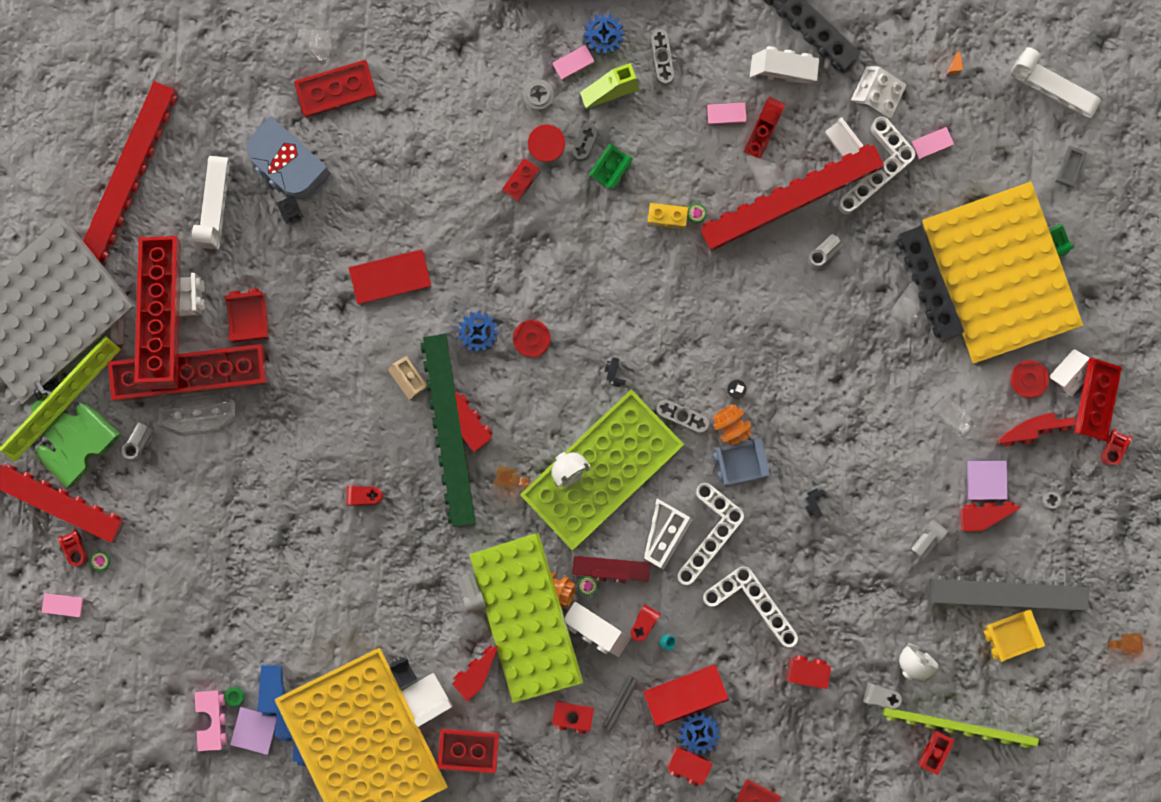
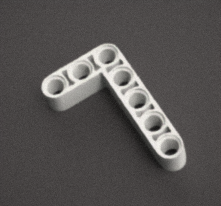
[1010,47,1101,118]
[838,117,915,214]
[192,156,230,250]
[677,483,744,585]
[703,567,798,647]

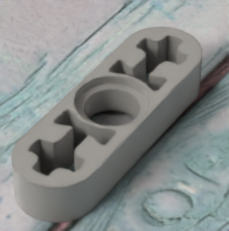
[651,29,674,85]
[656,400,709,433]

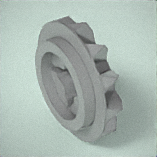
[523,79,554,110]

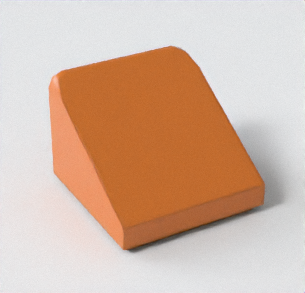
[946,51,963,76]

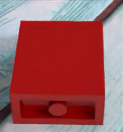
[224,289,269,343]

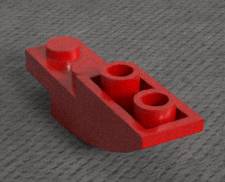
[997,412,1076,447]

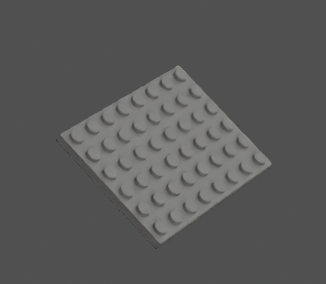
[0,217,135,404]

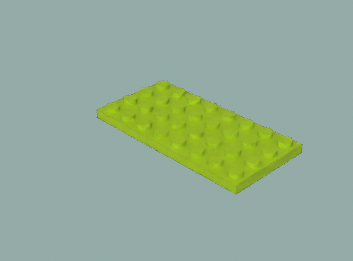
[520,389,684,551]
[469,533,583,703]

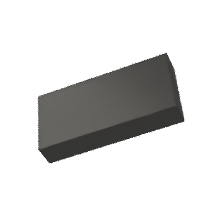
[1055,145,1087,188]

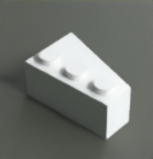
[750,47,819,84]
[644,499,692,570]
[564,602,631,657]

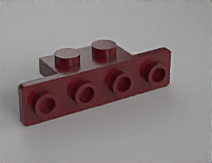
[572,556,650,584]

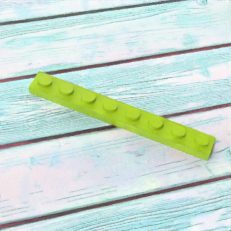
[0,336,121,462]
[882,707,1039,749]

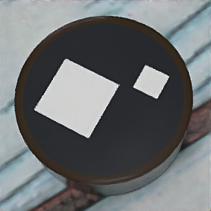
[727,380,747,399]

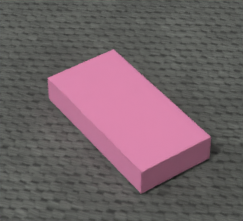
[552,45,595,81]
[707,103,746,125]
[911,127,954,160]
[42,593,84,617]

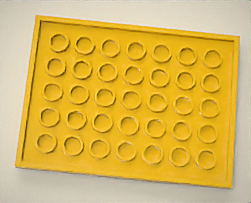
[922,182,1083,364]
[274,647,448,802]

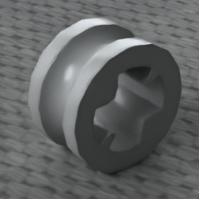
[1042,492,1061,510]

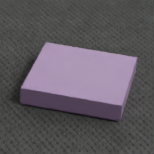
[967,461,1007,500]
[230,707,276,755]

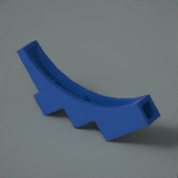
[257,664,306,766]

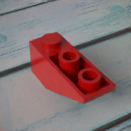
[743,96,786,160]
[455,392,493,453]
[959,502,1020,532]
[452,645,498,701]

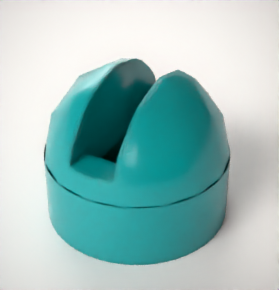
[659,635,676,651]

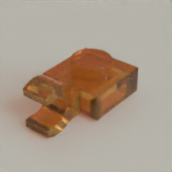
[494,466,530,489]
[1108,633,1143,654]

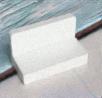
[824,117,863,156]
[1050,349,1089,397]

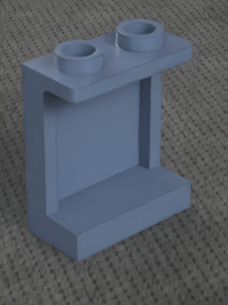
[713,438,770,486]

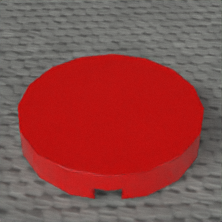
[528,124,565,162]
[513,320,551,358]
[1010,360,1049,399]

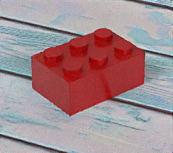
[437,728,500,773]

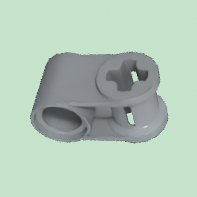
[863,683,902,709]

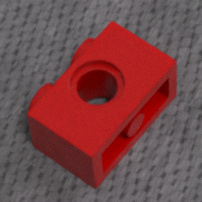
[502,158,540,203]
[552,701,594,734]
[917,730,955,775]

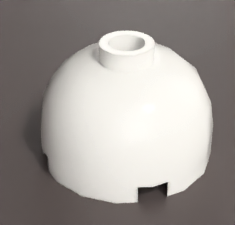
[552,452,591,489]
[899,643,939,680]

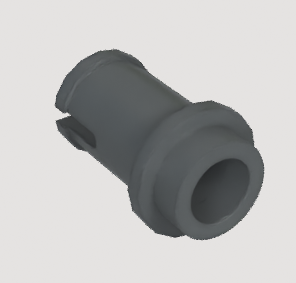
[714,787,736,802]

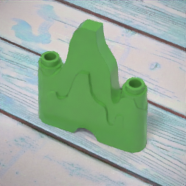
[30,401,121,489]

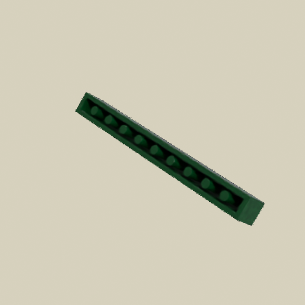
[420,333,476,527]

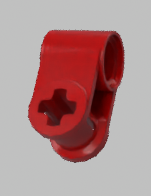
[1101,428,1132,467]
[346,486,384,506]
[58,529,88,567]
[630,604,661,642]

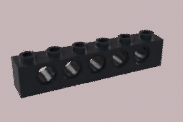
[763,0,861,73]
[896,226,965,342]

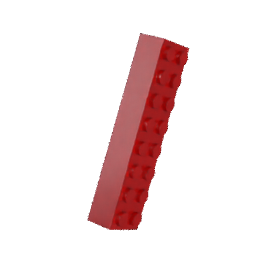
[134,236,181,390]
[108,344,268,402]

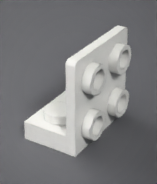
[851,66,906,118]
[180,273,205,316]
[401,673,452,727]

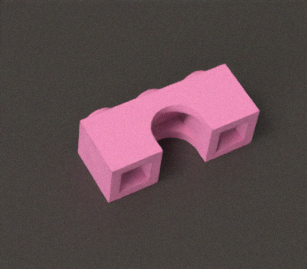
[195,690,227,751]

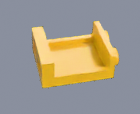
[983,609,1045,663]

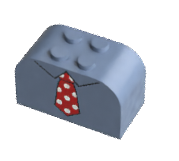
[247,116,331,199]

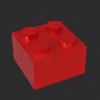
[786,655,831,689]
[666,745,713,787]

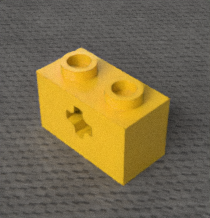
[647,203,688,230]

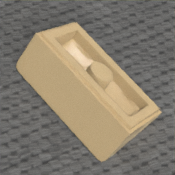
[388,356,427,400]

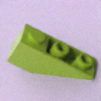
[580,63,640,109]

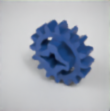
[584,13,625,56]
[457,311,499,353]
[679,712,721,754]

